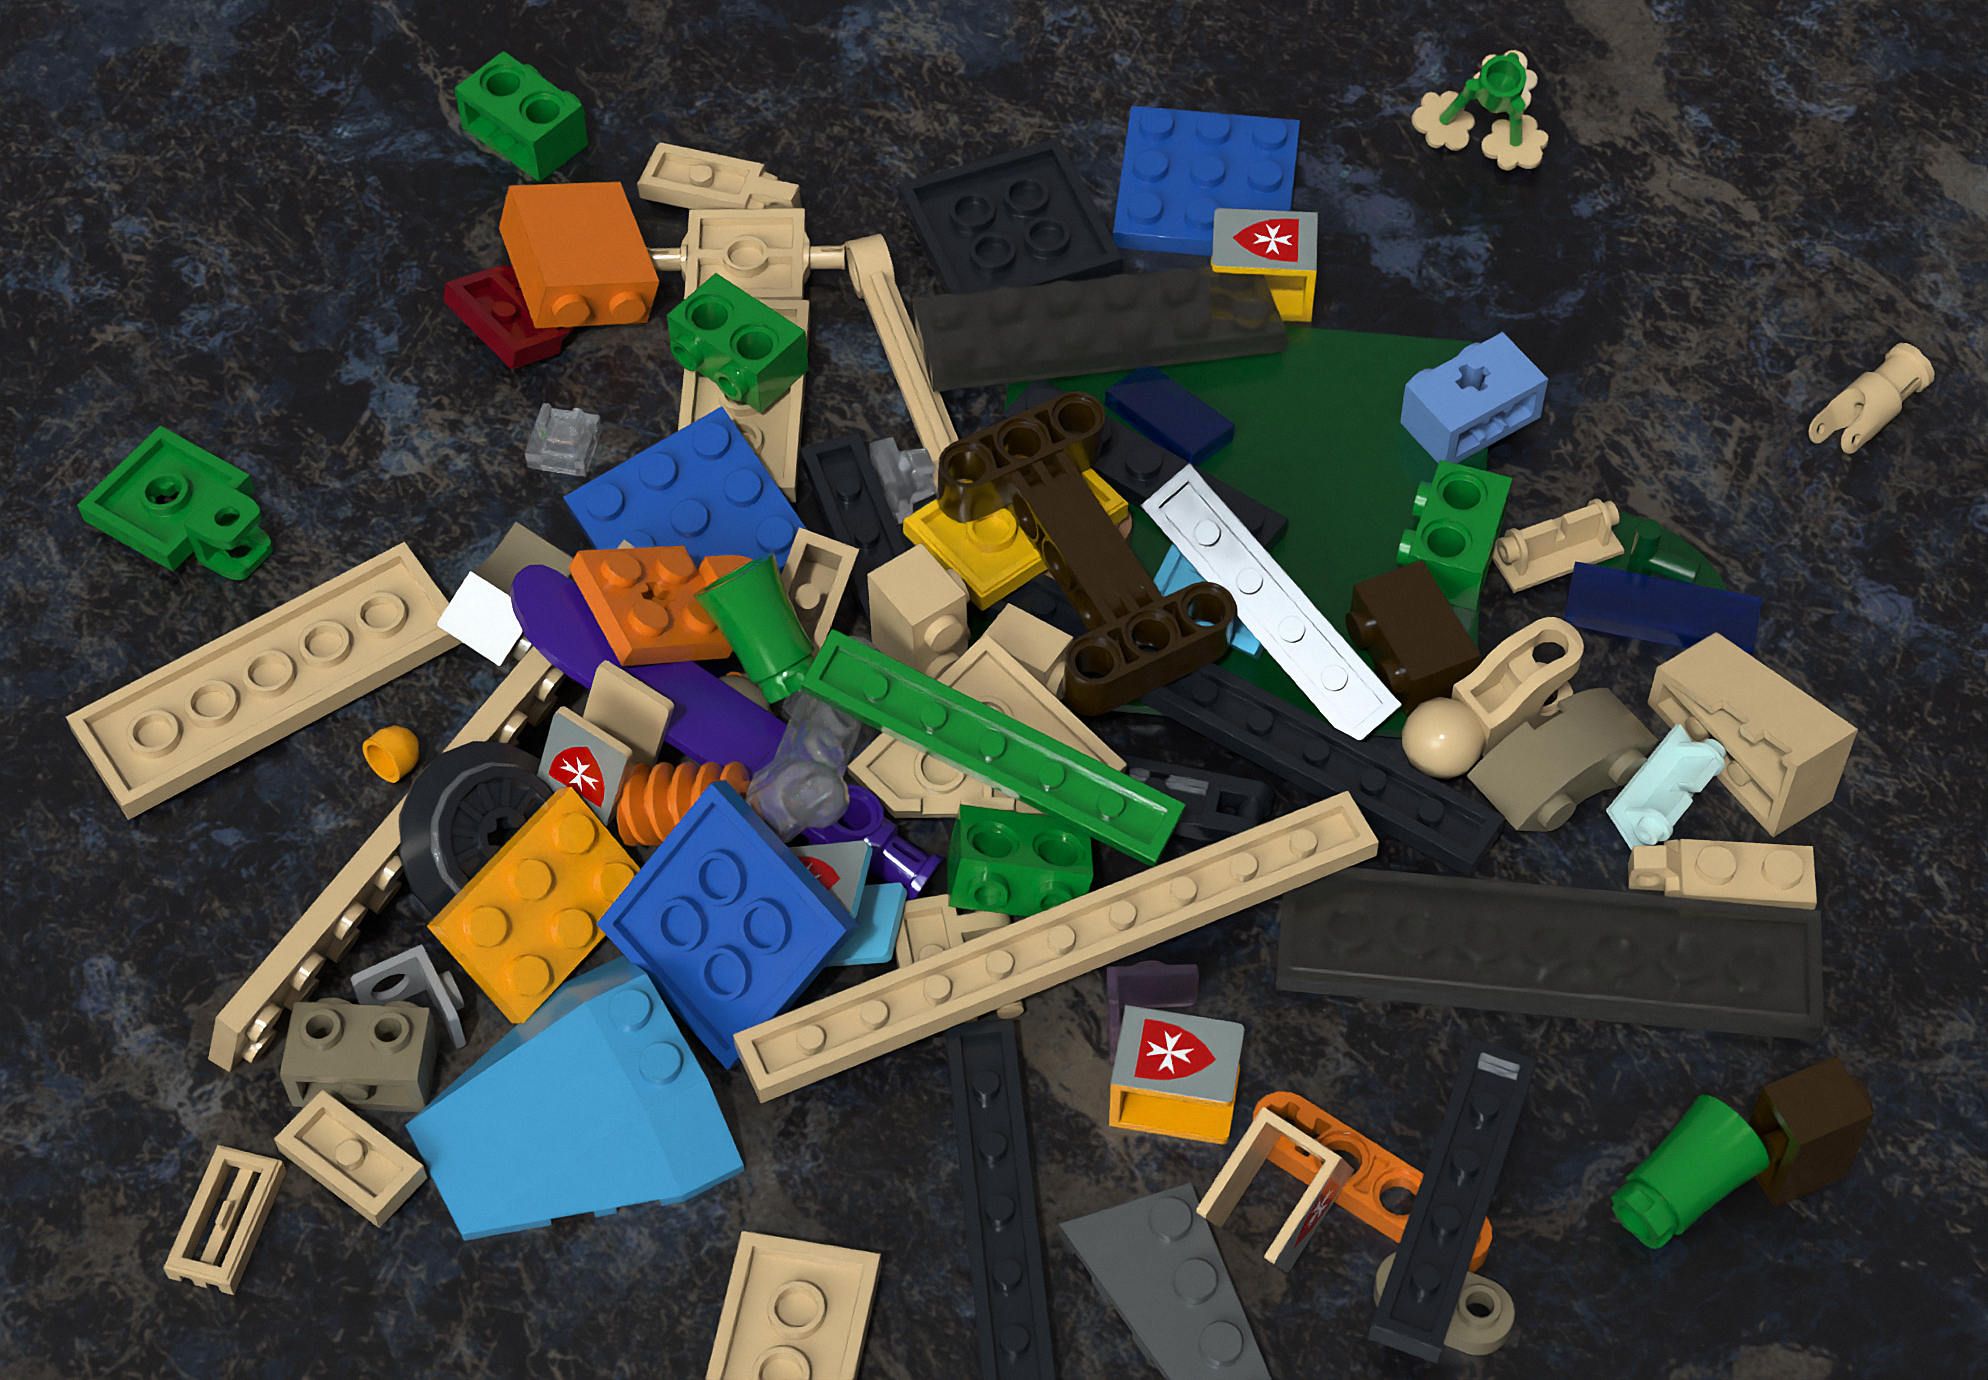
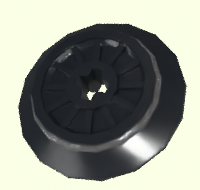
[398,741,554,918]

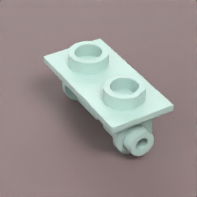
[1606,724,1726,850]

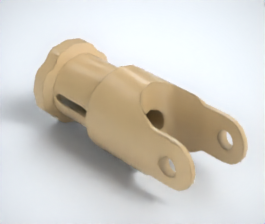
[1809,343,1934,454]

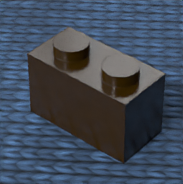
[1345,560,1481,717]
[1749,1056,1875,1208]

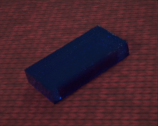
[1104,362,1235,466]

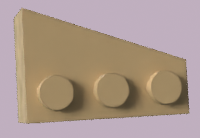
[1648,632,1858,837]

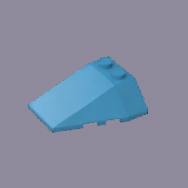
[406,955,745,1240]

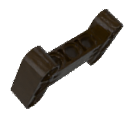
[937,391,1236,716]

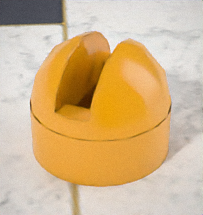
[363,725,419,783]

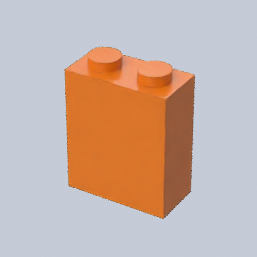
[499,182,659,328]

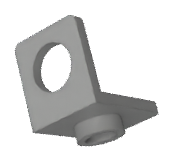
[351,944,466,1049]

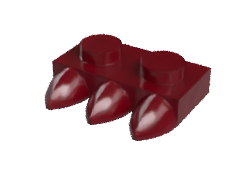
[443,265,576,370]

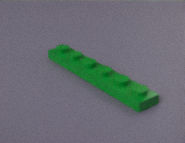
[801,629,1186,868]

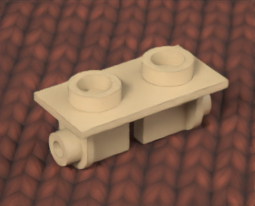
[1492,499,1625,593]

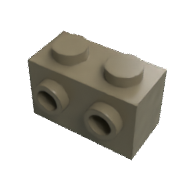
[280,998,439,1112]

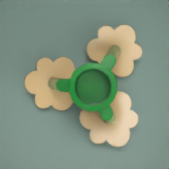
[1412,50,1548,170]

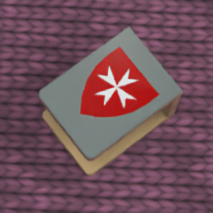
[537,660,674,826]
[1196,1107,1354,1273]

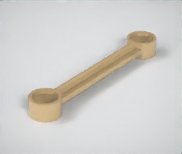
[845,233,967,495]

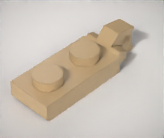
[637,142,802,210]
[1628,839,1817,916]

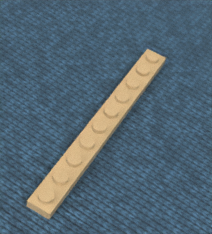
[733,790,1379,1103]

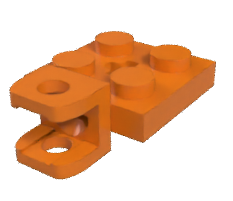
[568,545,753,666]

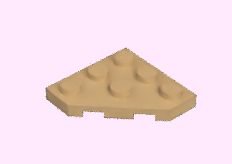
[847,633,1127,818]

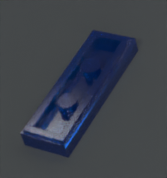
[1563,561,1762,656]

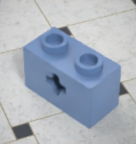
[1400,332,1548,464]

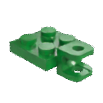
[77,426,274,580]

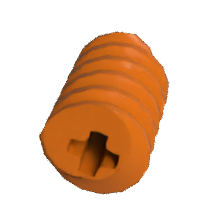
[617,761,767,846]

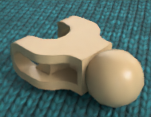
[1402,617,1584,780]

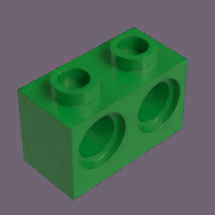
[454,51,588,182]
[667,273,809,413]
[1396,460,1513,611]
[947,804,1093,917]

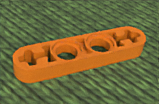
[1252,1091,1492,1272]

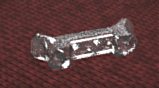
[746,636,883,843]

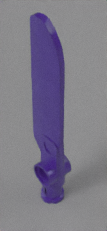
[510,564,944,901]

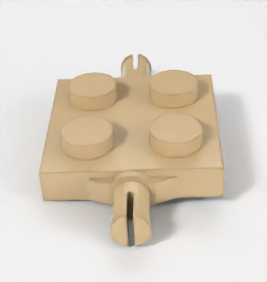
[646,208,845,300]

